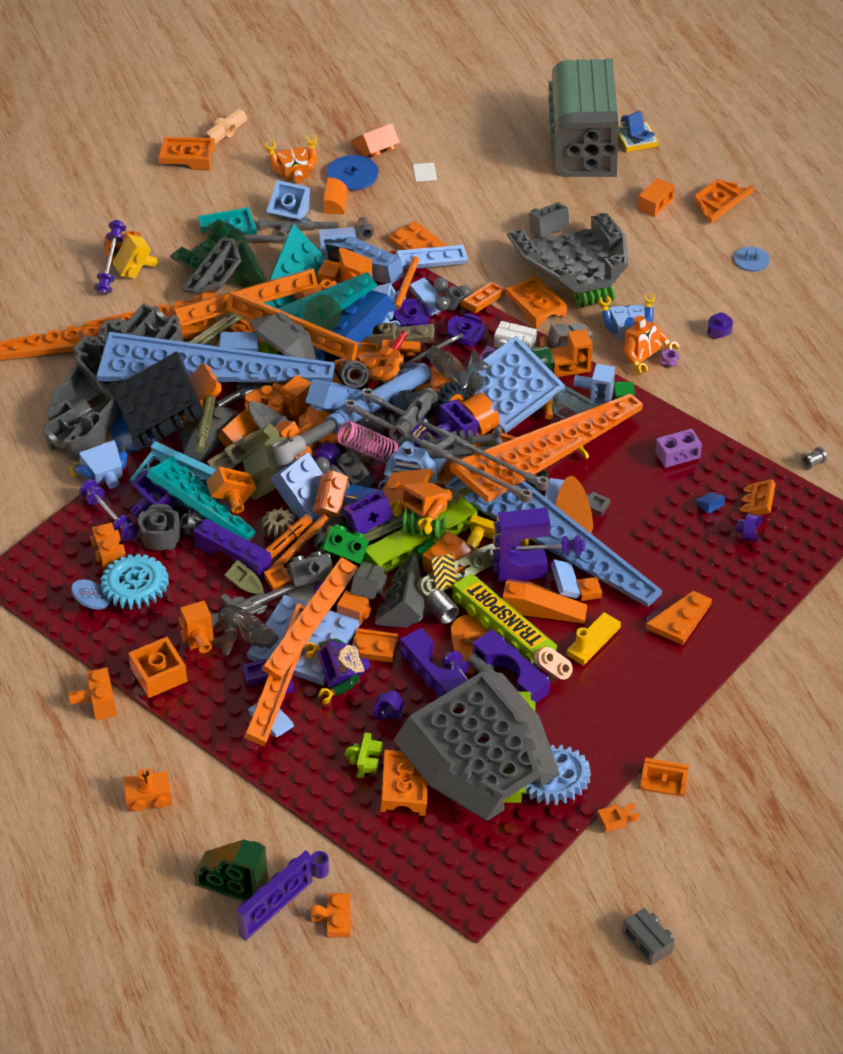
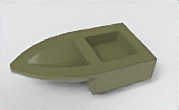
[224,560,263,594]

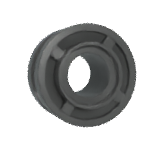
[340,360,369,388]

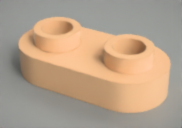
[534,647,572,680]

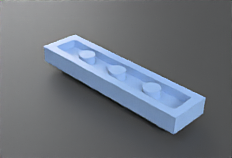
[395,245,468,269]

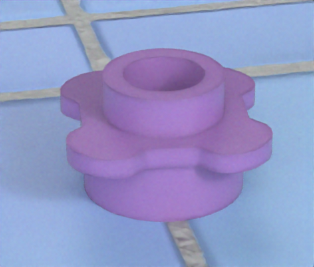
[659,349,680,367]

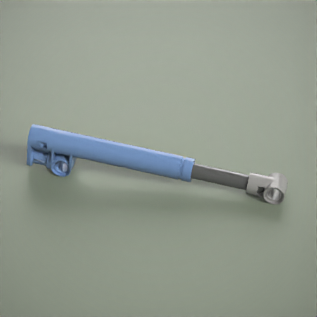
[272,363,431,465]

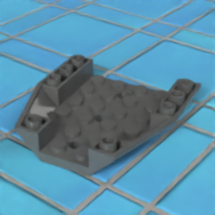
[507,213,628,293]
[394,672,560,821]

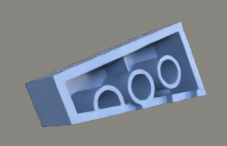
[326,236,404,284]
[306,380,362,412]

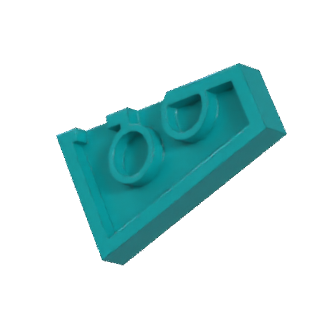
[197,207,257,234]

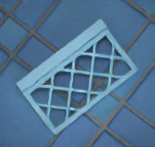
[130,441,216,512]

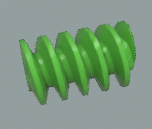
[574,285,615,308]
[403,508,447,539]

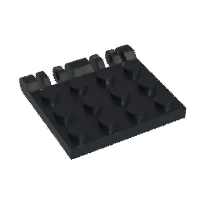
[112,351,205,452]

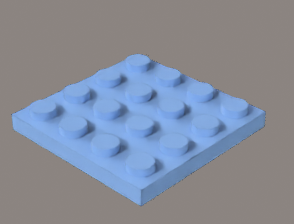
[457,336,565,434]
[247,595,359,686]

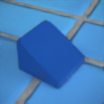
[696,492,725,514]

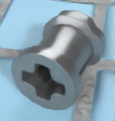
[801,446,827,470]

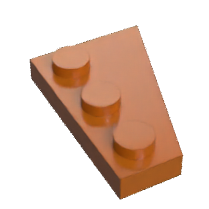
[646,591,712,645]

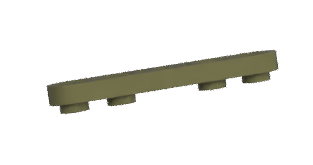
[417,544,496,597]

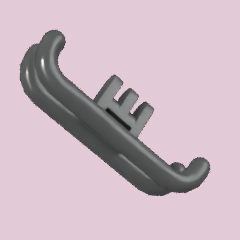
[423,426,503,458]

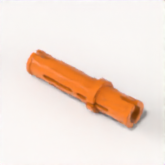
[265,514,313,560]

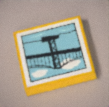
[618,122,659,152]

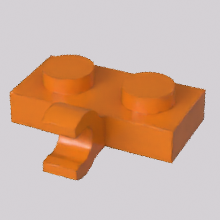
[311,893,350,937]

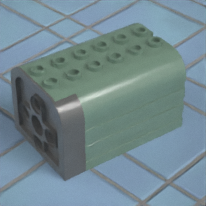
[548,58,618,177]

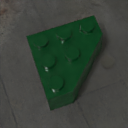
[194,839,269,902]

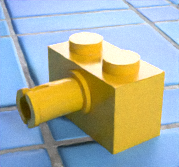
[113,234,158,279]

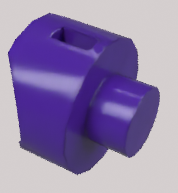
[707,312,733,339]
[736,513,763,543]
[373,691,405,720]

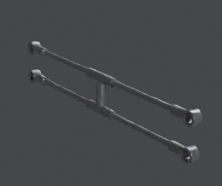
[344,389,549,503]

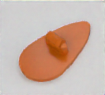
[555,476,593,533]
[451,614,490,675]

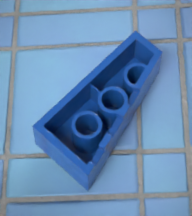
[325,290,396,360]

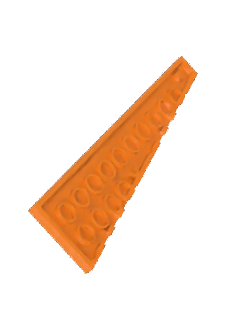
[0,292,221,360]
[450,394,643,503]

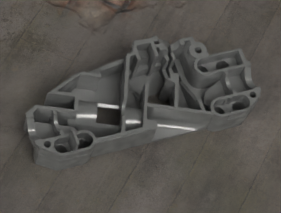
[44,303,183,462]

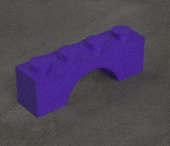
[194,519,272,581]
[399,628,468,698]
[472,630,550,704]

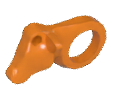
[174,363,221,429]

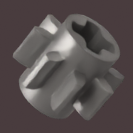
[180,511,204,536]

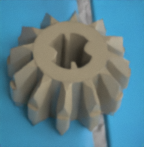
[262,507,295,541]

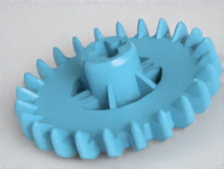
[101,554,169,610]

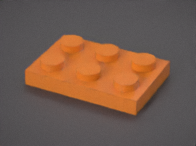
[388,220,448,250]

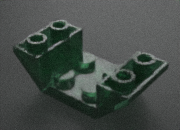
[170,219,245,272]

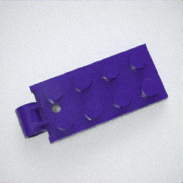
[236,850,329,941]

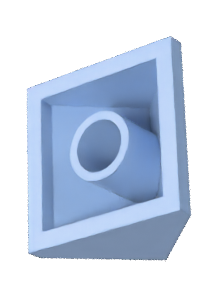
[267,180,310,220]

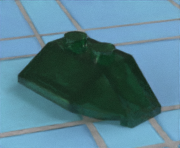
[234,236,267,288]

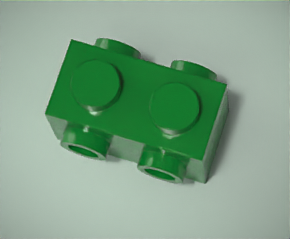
[320,524,369,564]

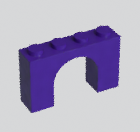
[492,507,551,583]

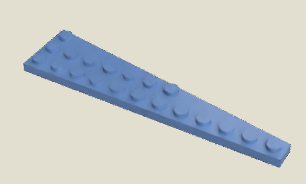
[97,332,335,382]
[444,476,662,607]

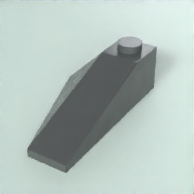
[375,554,424,628]

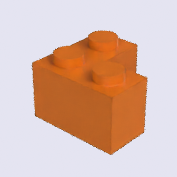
[550,329,593,377]

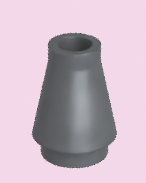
[357,217,374,240]

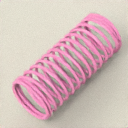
[338,420,398,464]

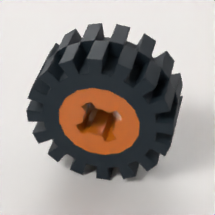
[433,382,469,413]

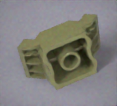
[238,423,287,500]

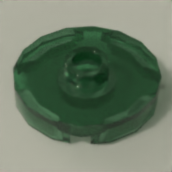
[304,295,342,331]

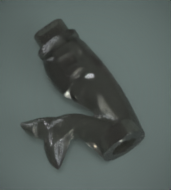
[425,345,491,396]
[212,604,279,656]

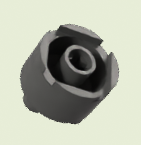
[138,504,181,550]

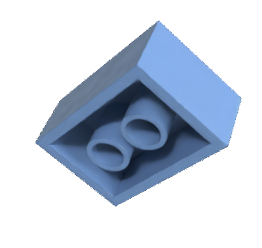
[270,452,323,524]

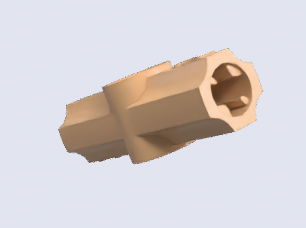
[203,109,247,144]

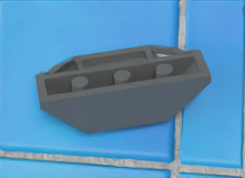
[181,237,241,294]
[248,312,316,360]
[180,406,240,463]

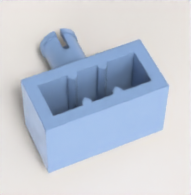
[574,364,615,407]

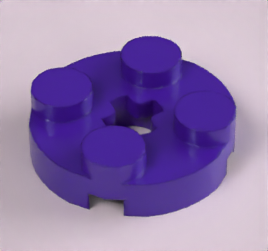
[393,299,430,327]
[448,314,484,347]

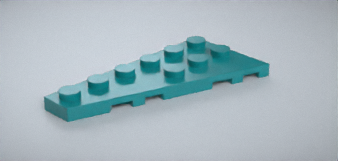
[277,272,377,326]

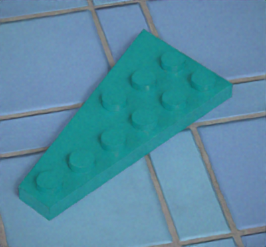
[264,224,327,309]
[146,456,256,541]

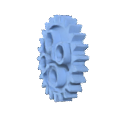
[525,745,591,805]

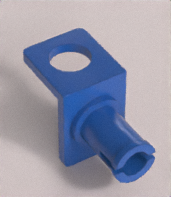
[620,111,655,141]

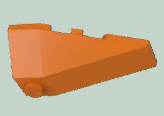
[503,579,587,623]

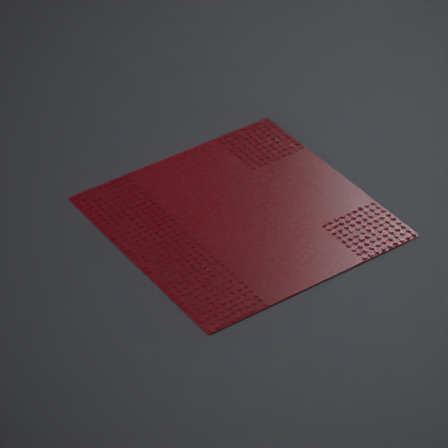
[0,251,843,943]

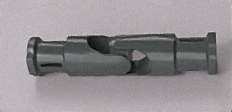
[389,388,438,442]

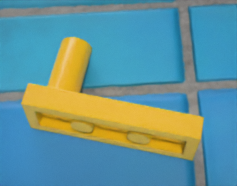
[466,515,529,552]
[567,612,621,666]

